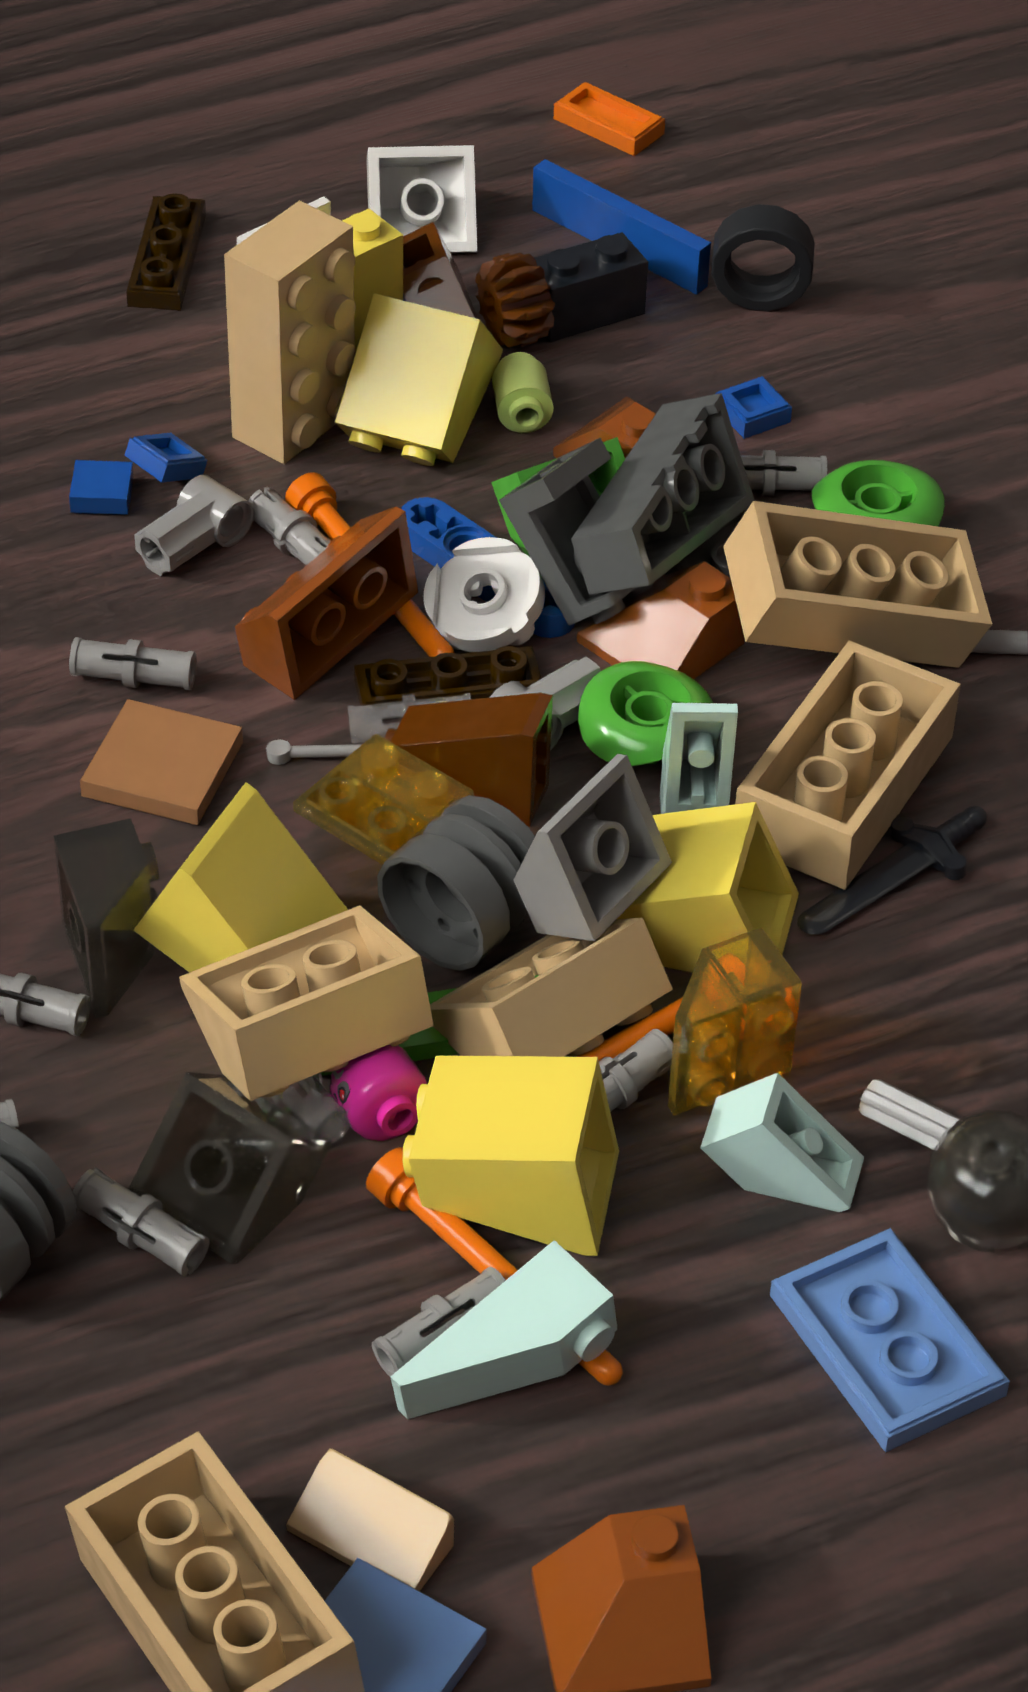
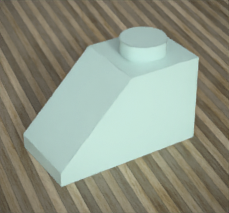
[700,1073,864,1213]

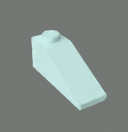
[660,703,738,814]
[390,1240,617,1419]

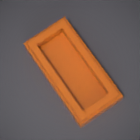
[553,82,665,156]

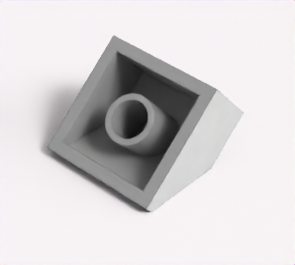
[513,754,672,941]

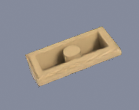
[286,1449,454,1592]

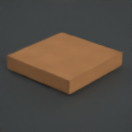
[80,699,243,825]

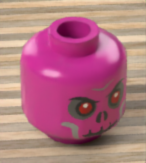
[329,1045,427,1141]

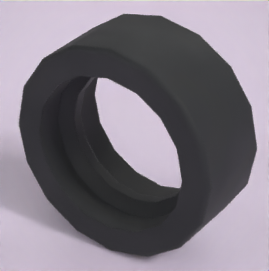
[711,204,815,311]

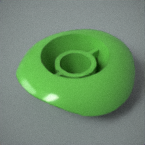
[812,460,945,526]
[578,661,713,766]

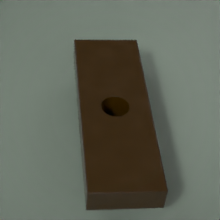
[126,193,206,311]
[354,646,541,722]

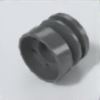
[377,795,535,971]
[0,1121,77,1302]

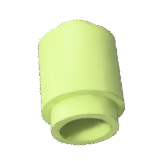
[492,352,554,433]

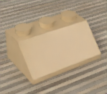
[179,905,434,1101]
[430,918,673,1057]

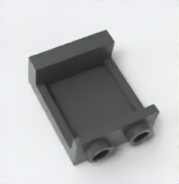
[499,438,654,625]

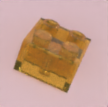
[293,734,474,865]
[668,928,802,1116]

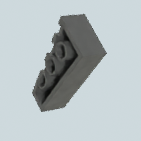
[571,393,754,595]

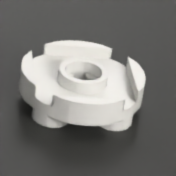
[424,537,545,652]

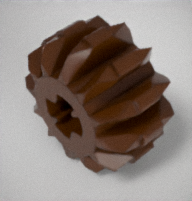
[475,252,555,348]

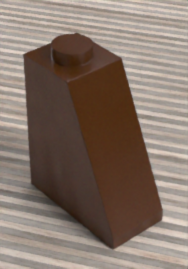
[380,692,553,827]

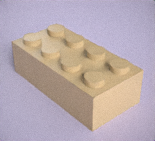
[224,200,356,464]
[723,501,992,668]
[735,640,961,890]
[65,1431,365,1692]

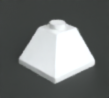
[367,145,477,254]

